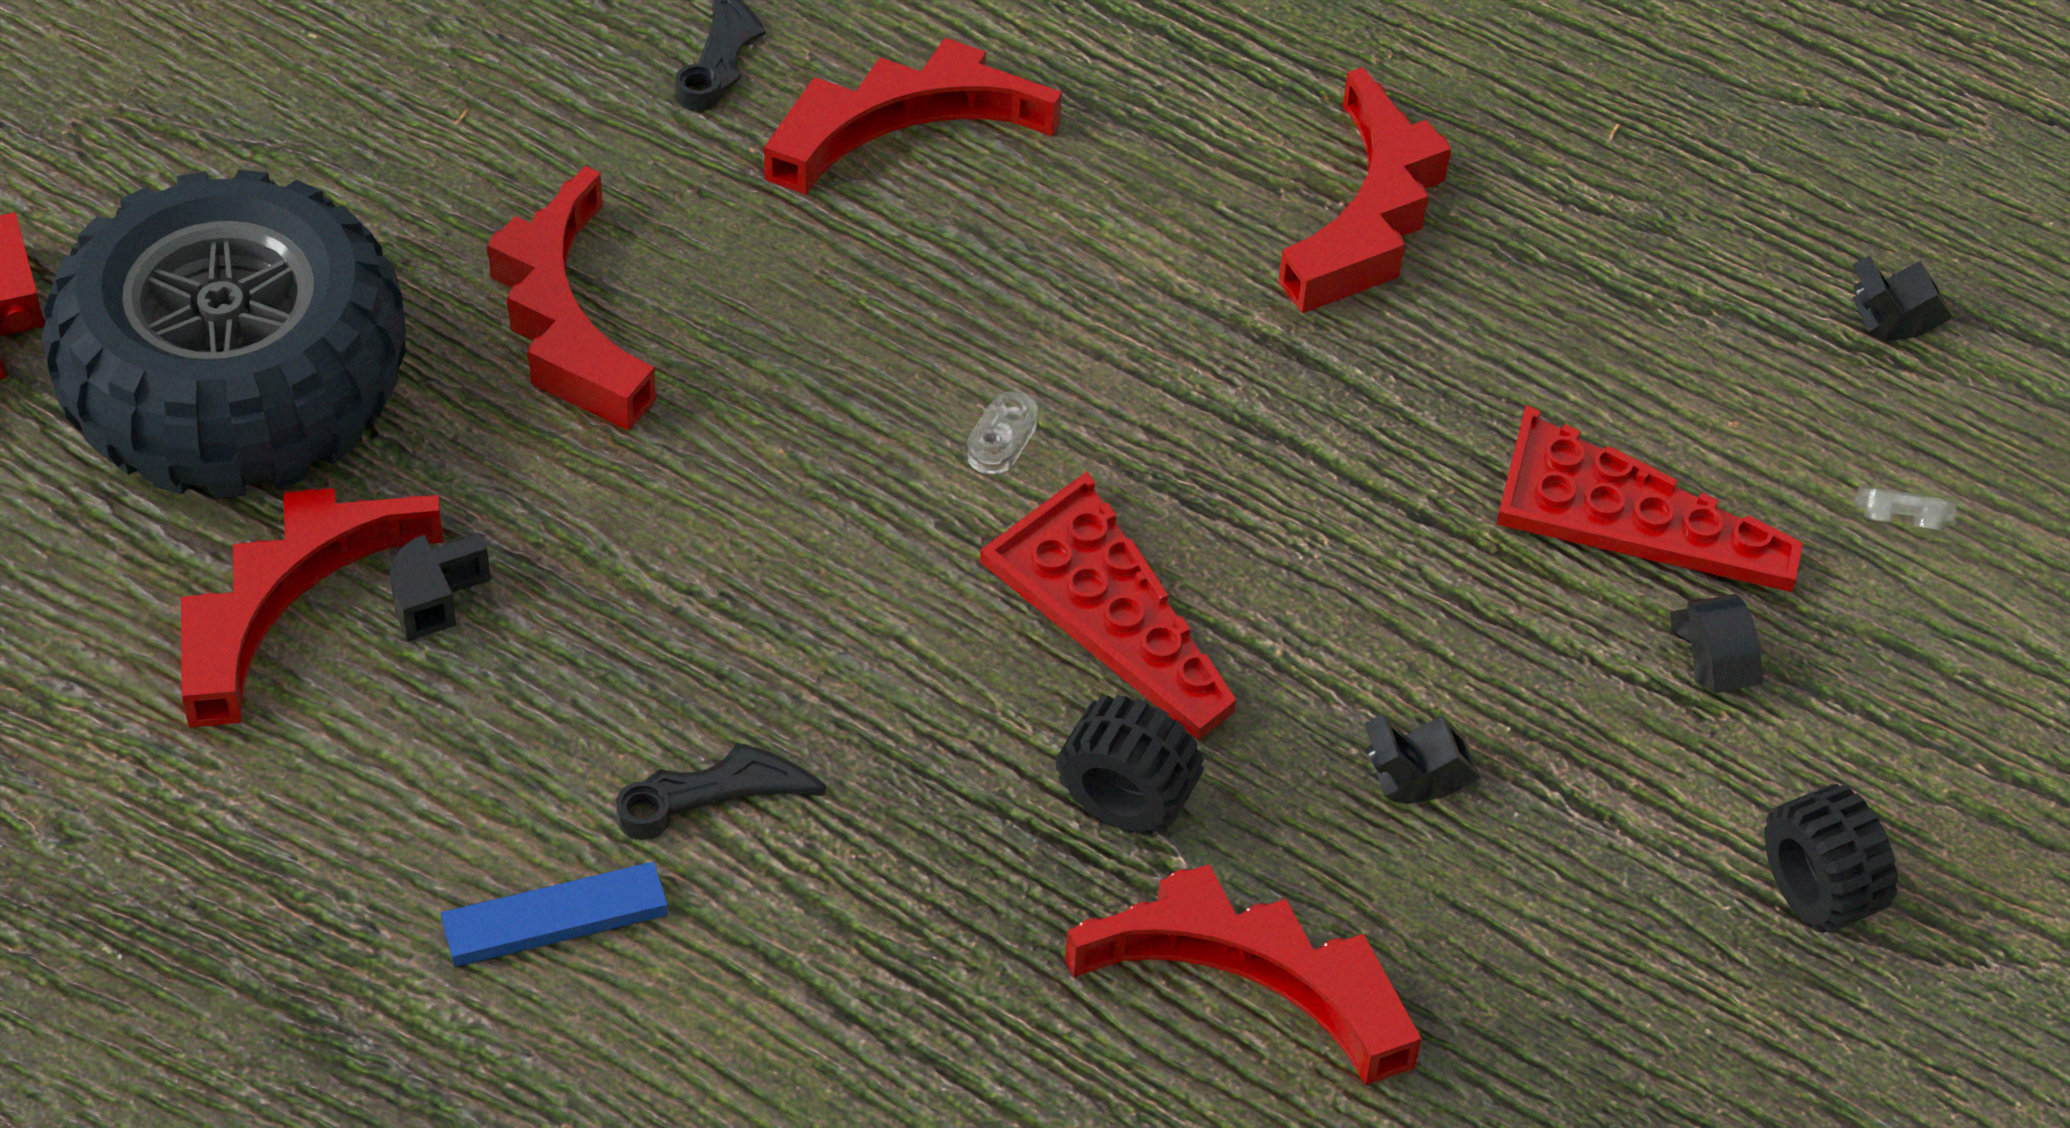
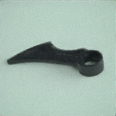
[675,0,766,111]
[616,742,826,840]

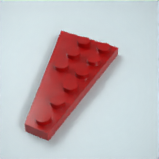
[1496,404,1803,592]
[980,471,1236,741]

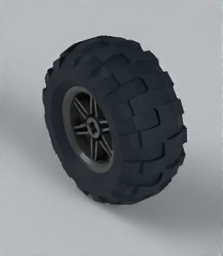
[42,170,406,498]

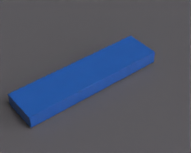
[440,861,668,967]

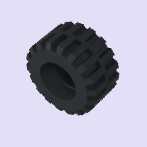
[1056,695,1204,835]
[1764,784,1898,933]

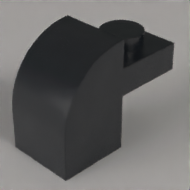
[1852,255,1953,341]
[390,534,491,642]
[1670,594,1763,693]
[1365,714,1480,804]

